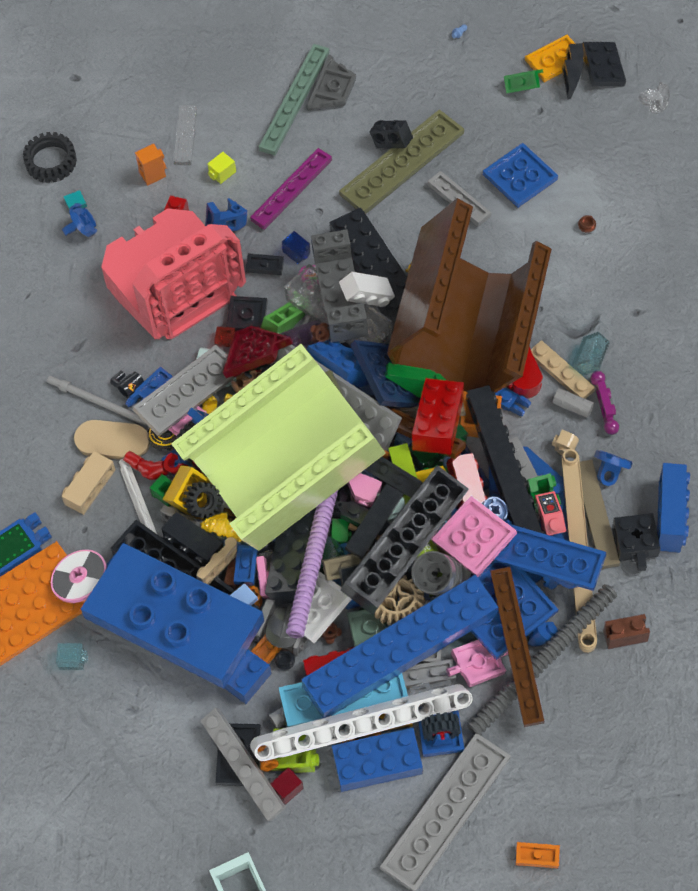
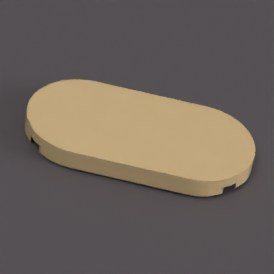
[74,420,150,460]

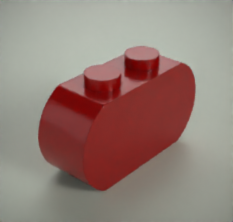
[507,347,543,399]

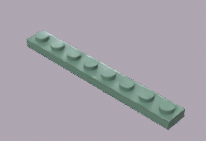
[259,44,330,156]

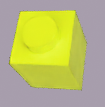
[207,152,236,184]

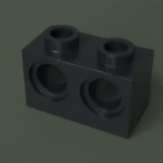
[369,120,413,148]

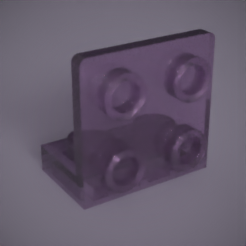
[280,320,321,348]

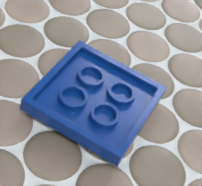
[483,143,558,208]

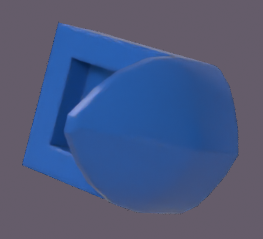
[528,622,559,647]

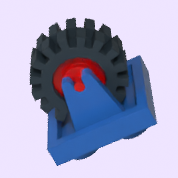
[418,710,464,757]

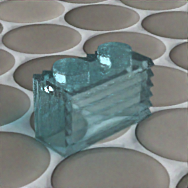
[572,332,610,376]

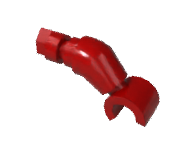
[123,451,189,480]

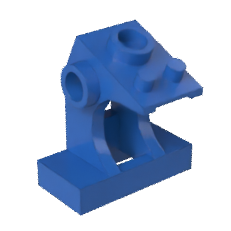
[205,198,248,231]

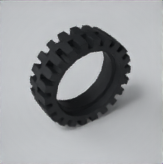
[23,132,77,183]

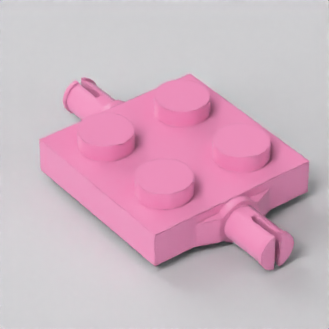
[446,640,508,687]

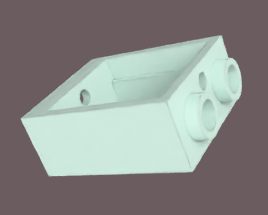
[209,852,266,891]

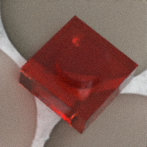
[214,326,236,347]

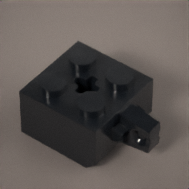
[612,513,660,572]

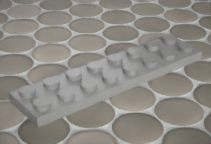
[271,345,402,451]
[380,734,511,891]

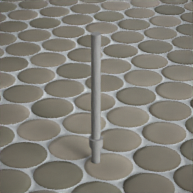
[47,376,146,425]

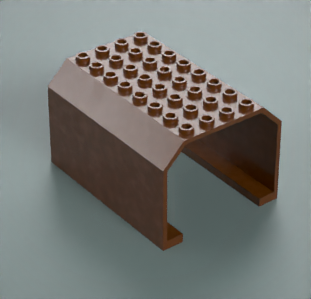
[387,198,552,393]

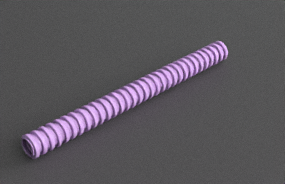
[286,490,338,638]

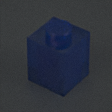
[282,231,311,264]

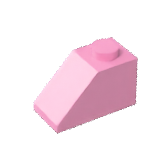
[347,473,382,508]

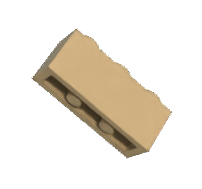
[62,452,116,515]

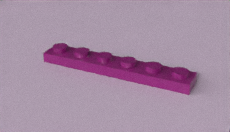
[250,148,332,230]

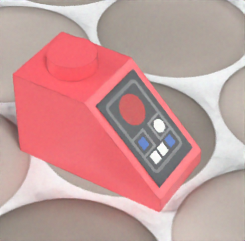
[535,491,566,535]

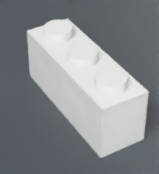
[339,272,395,307]

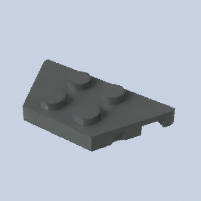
[307,55,356,110]

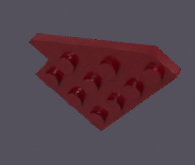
[223,326,293,379]

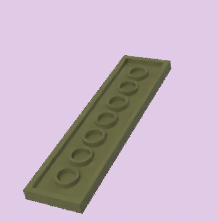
[339,109,464,214]

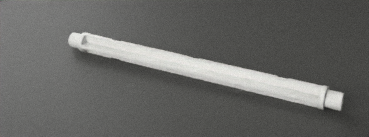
[119,459,157,534]

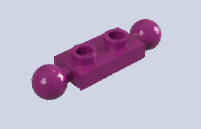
[590,371,619,435]

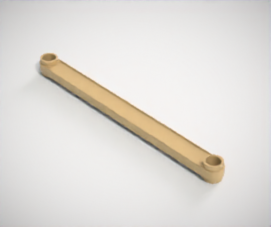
[561,449,597,653]

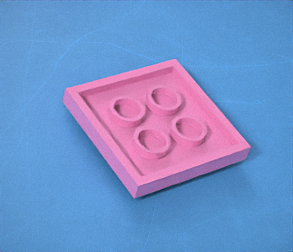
[431,496,517,577]

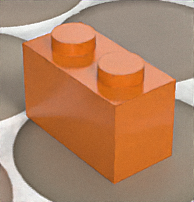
[135,143,167,186]

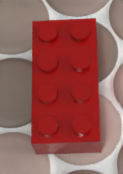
[412,378,464,455]

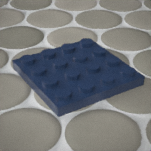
[350,340,421,408]

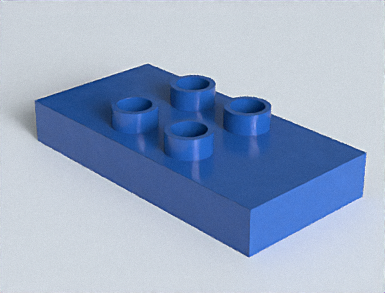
[81,543,264,689]

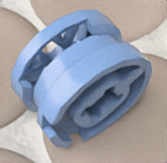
[481,497,508,521]

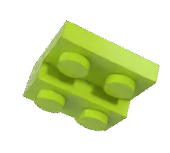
[272,728,320,773]

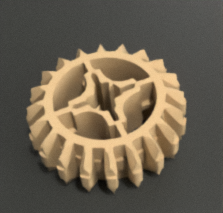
[374,575,425,626]

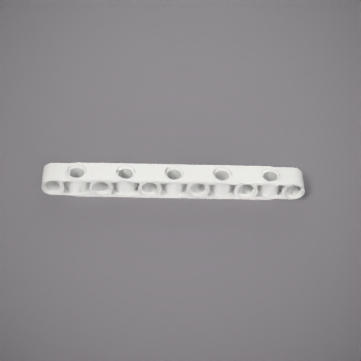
[250,684,472,761]

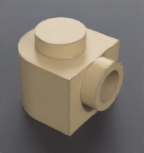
[552,430,579,455]

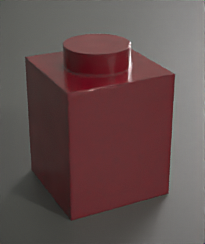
[270,767,304,805]

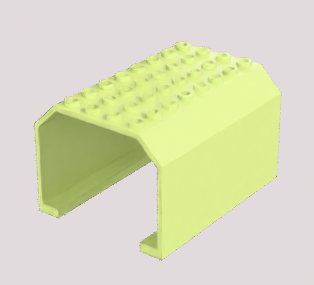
[171,344,386,551]

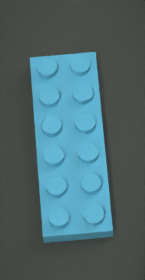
[279,673,408,727]

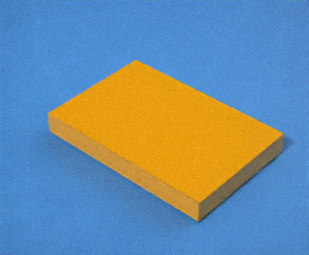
[525,34,585,82]

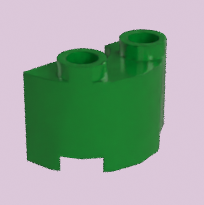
[527,473,561,514]

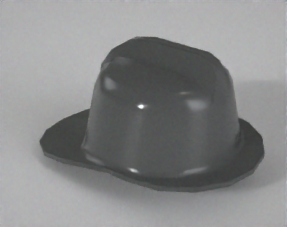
[266,604,297,648]

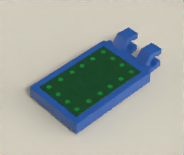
[0,512,52,577]

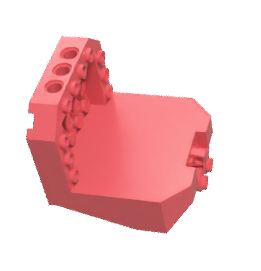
[101,209,246,339]

